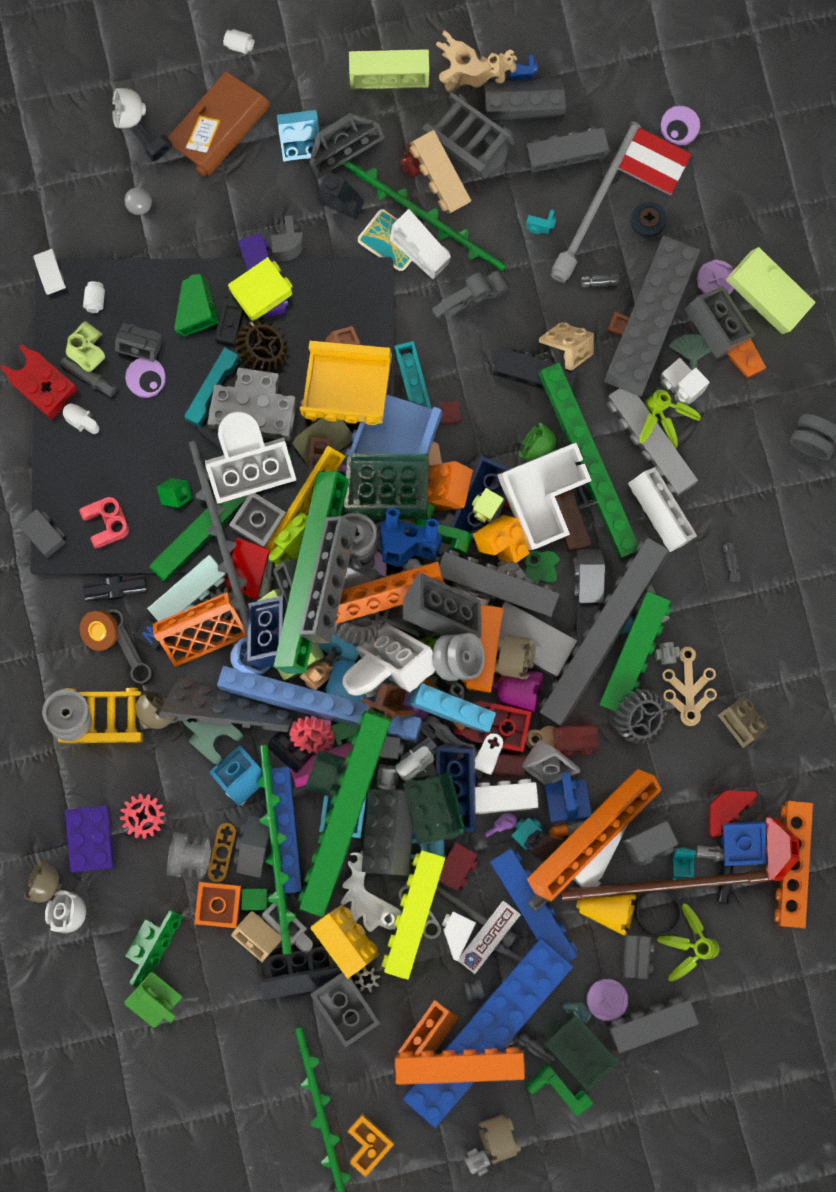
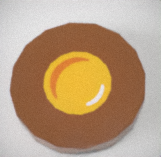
[80,610,118,651]

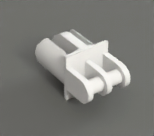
[63,404,99,434]
[395,746,434,781]

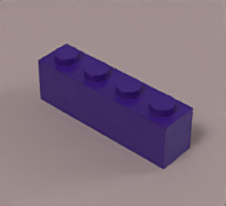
[238,233,288,320]

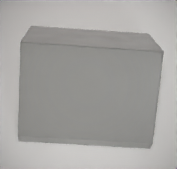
[522,740,580,785]

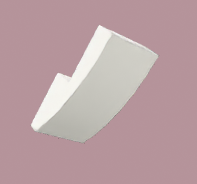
[34,249,66,295]

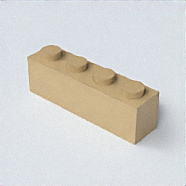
[410,130,471,213]

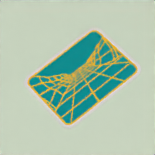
[358,209,412,271]

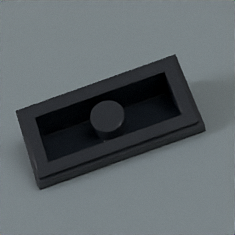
[268,731,313,773]

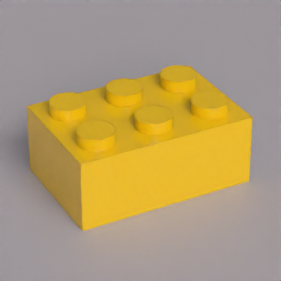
[310,904,380,978]

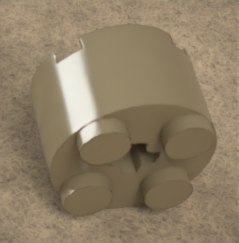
[495,634,536,680]
[478,1114,521,1164]

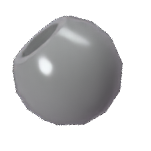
[124,187,152,215]

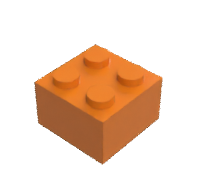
[420,461,473,512]
[194,882,242,928]

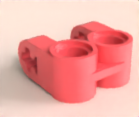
[79,497,129,548]

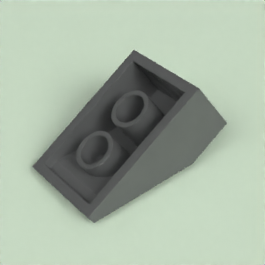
[310,972,380,1048]

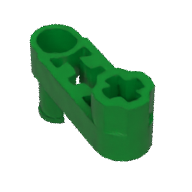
[415,503,472,556]
[524,1063,594,1117]

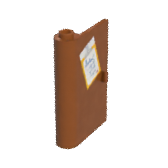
[168,71,271,176]

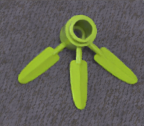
[639,390,701,449]
[656,903,720,982]

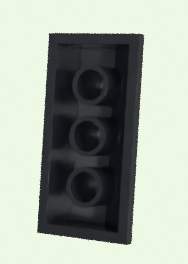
[256,941,342,1000]

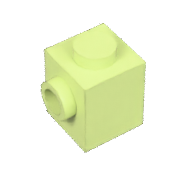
[472,488,503,523]

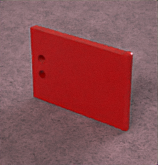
[224,537,271,599]

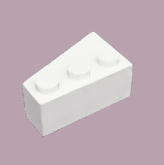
[390,209,451,279]

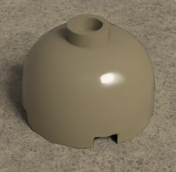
[135,689,175,729]
[24,860,62,903]

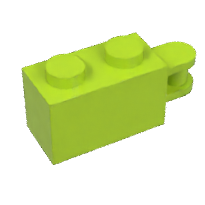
[268,512,308,567]

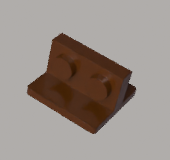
[361,683,415,718]

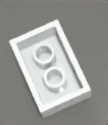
[475,779,538,814]

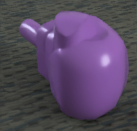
[484,812,517,837]

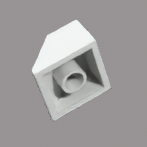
[442,912,476,961]

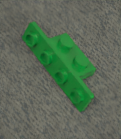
[125,910,183,988]

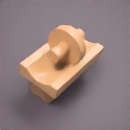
[300,660,335,690]

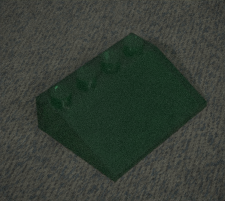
[344,453,429,520]

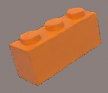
[398,1000,459,1055]

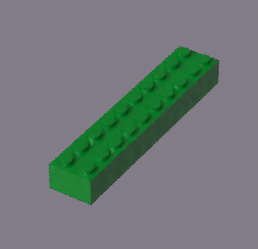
[298,708,393,917]

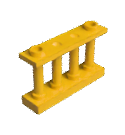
[58,688,143,743]

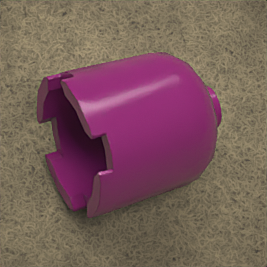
[494,670,543,713]

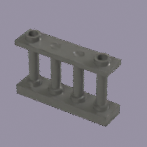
[422,93,515,179]

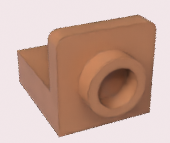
[325,326,361,345]

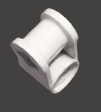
[475,734,503,775]

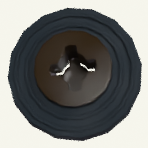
[631,201,667,238]

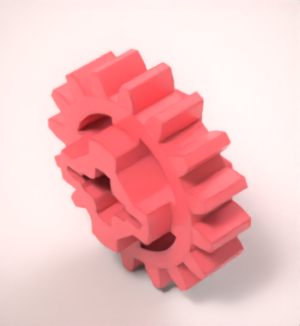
[290,716,335,754]
[120,794,166,839]

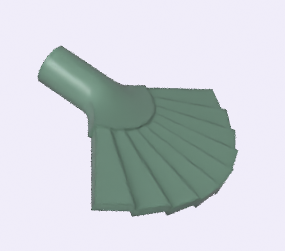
[668,334,711,370]

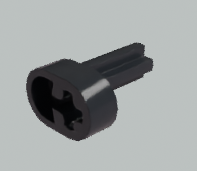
[131,122,173,162]

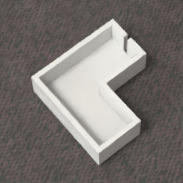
[497,443,591,550]

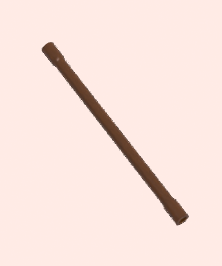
[560,870,768,901]

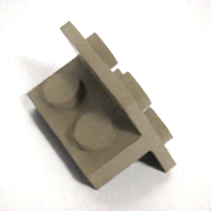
[718,696,769,748]

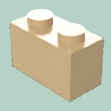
[231,911,282,963]

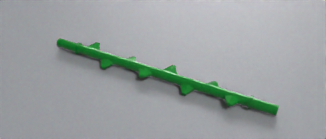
[341,160,507,272]
[257,745,296,955]
[295,1027,351,1192]

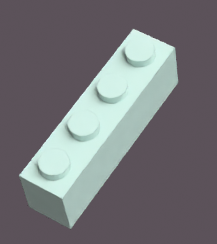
[147,555,227,621]

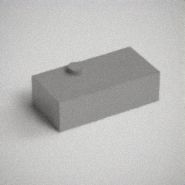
[498,601,577,679]

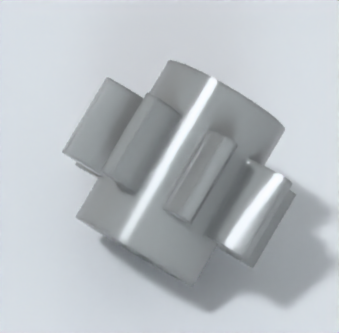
[654,642,680,665]
[355,967,380,992]
[465,1148,491,1176]

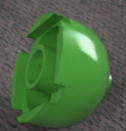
[519,423,557,462]

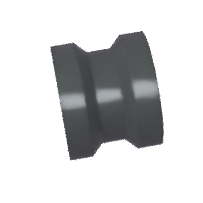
[464,979,485,1003]

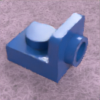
[509,55,537,80]

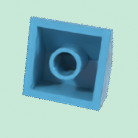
[210,745,263,806]

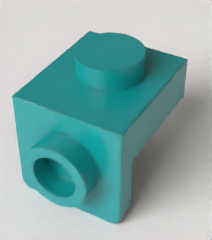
[525,209,557,234]
[672,848,696,879]

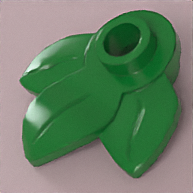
[524,550,560,585]

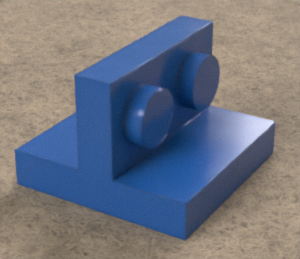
[545,772,592,825]
[720,821,767,866]

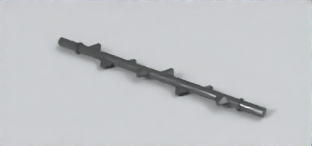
[189,441,248,637]

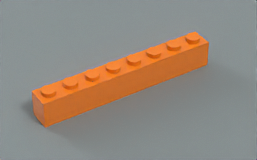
[527,769,661,901]

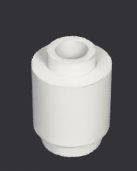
[224,29,254,54]
[83,282,105,313]

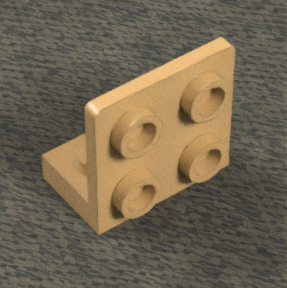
[539,323,594,371]

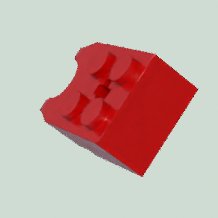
[0,344,78,420]
[454,701,532,754]

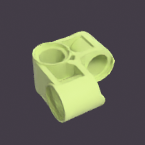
[66,321,105,372]

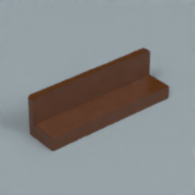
[555,489,591,553]

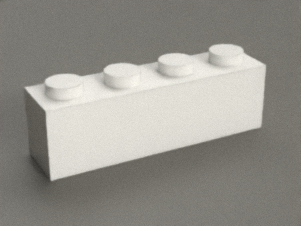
[628,467,697,552]

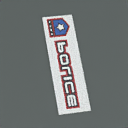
[458,901,521,974]

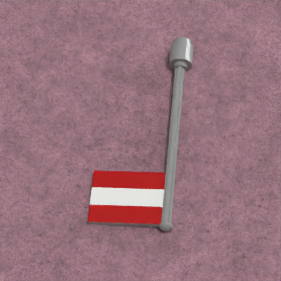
[551,122,691,283]

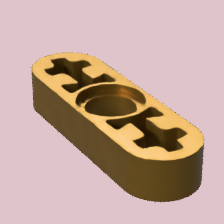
[208,823,237,882]

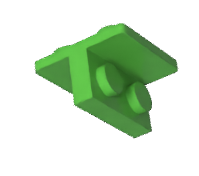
[124,972,182,1028]

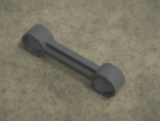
[107,609,152,685]

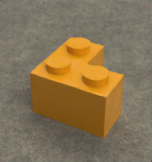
[473,515,530,563]
[348,1113,394,1177]

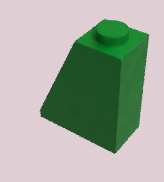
[174,274,219,337]

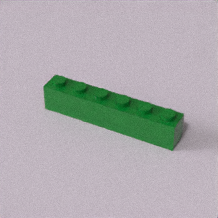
[599,590,672,711]

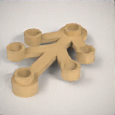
[662,647,717,726]

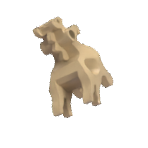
[436,31,517,93]

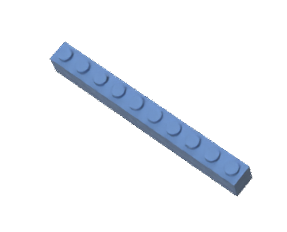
[217,666,422,743]

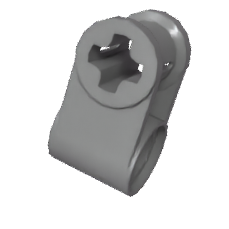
[377,764,399,790]

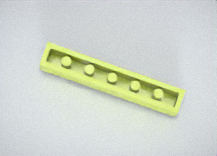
[382,850,445,980]

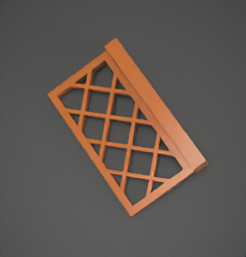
[153,592,246,667]

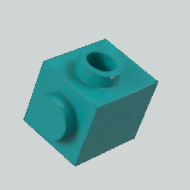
[511,817,543,850]

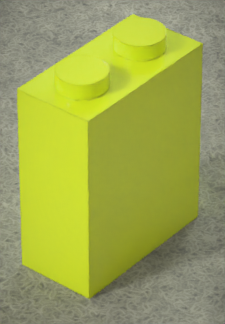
[228,257,293,322]

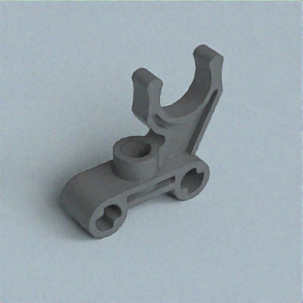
[432,271,509,318]

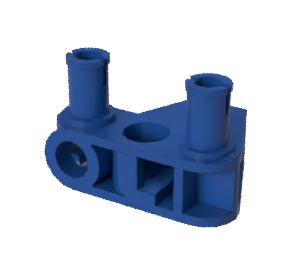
[380,508,442,567]

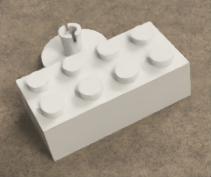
[205,411,296,504]
[343,623,436,697]

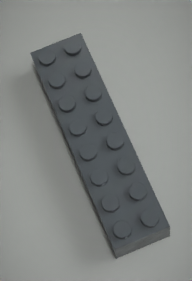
[604,235,700,396]

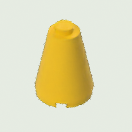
[576,894,636,936]

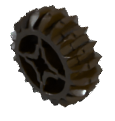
[234,320,288,372]

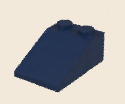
[247,595,287,669]

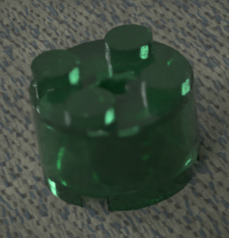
[306,750,346,798]

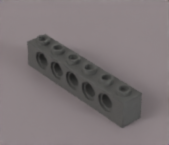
[299,516,357,643]

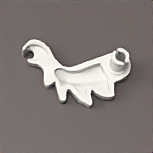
[341,851,402,932]

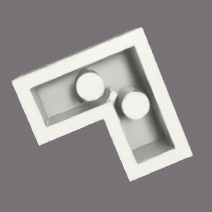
[660,358,709,405]

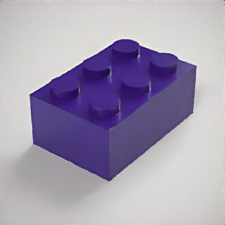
[65,805,115,873]

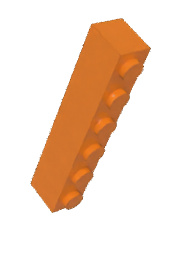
[395,1047,525,1084]

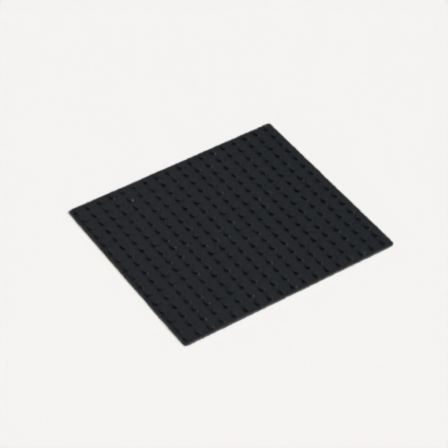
[30,257,396,575]

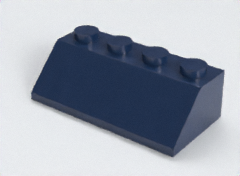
[450,456,512,545]
[436,743,476,832]

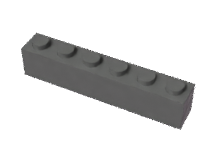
[438,549,559,617]

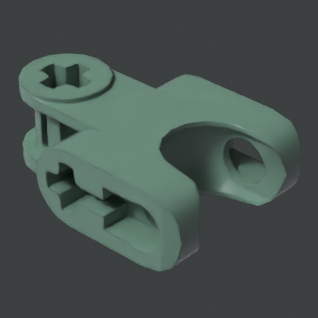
[183,718,244,766]

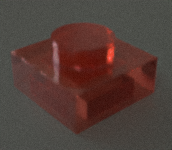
[439,401,461,424]

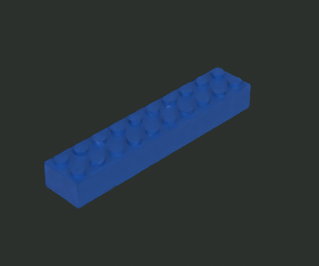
[403,937,573,1127]

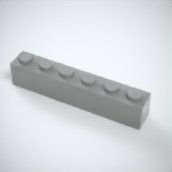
[607,388,698,497]

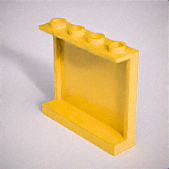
[300,341,392,425]

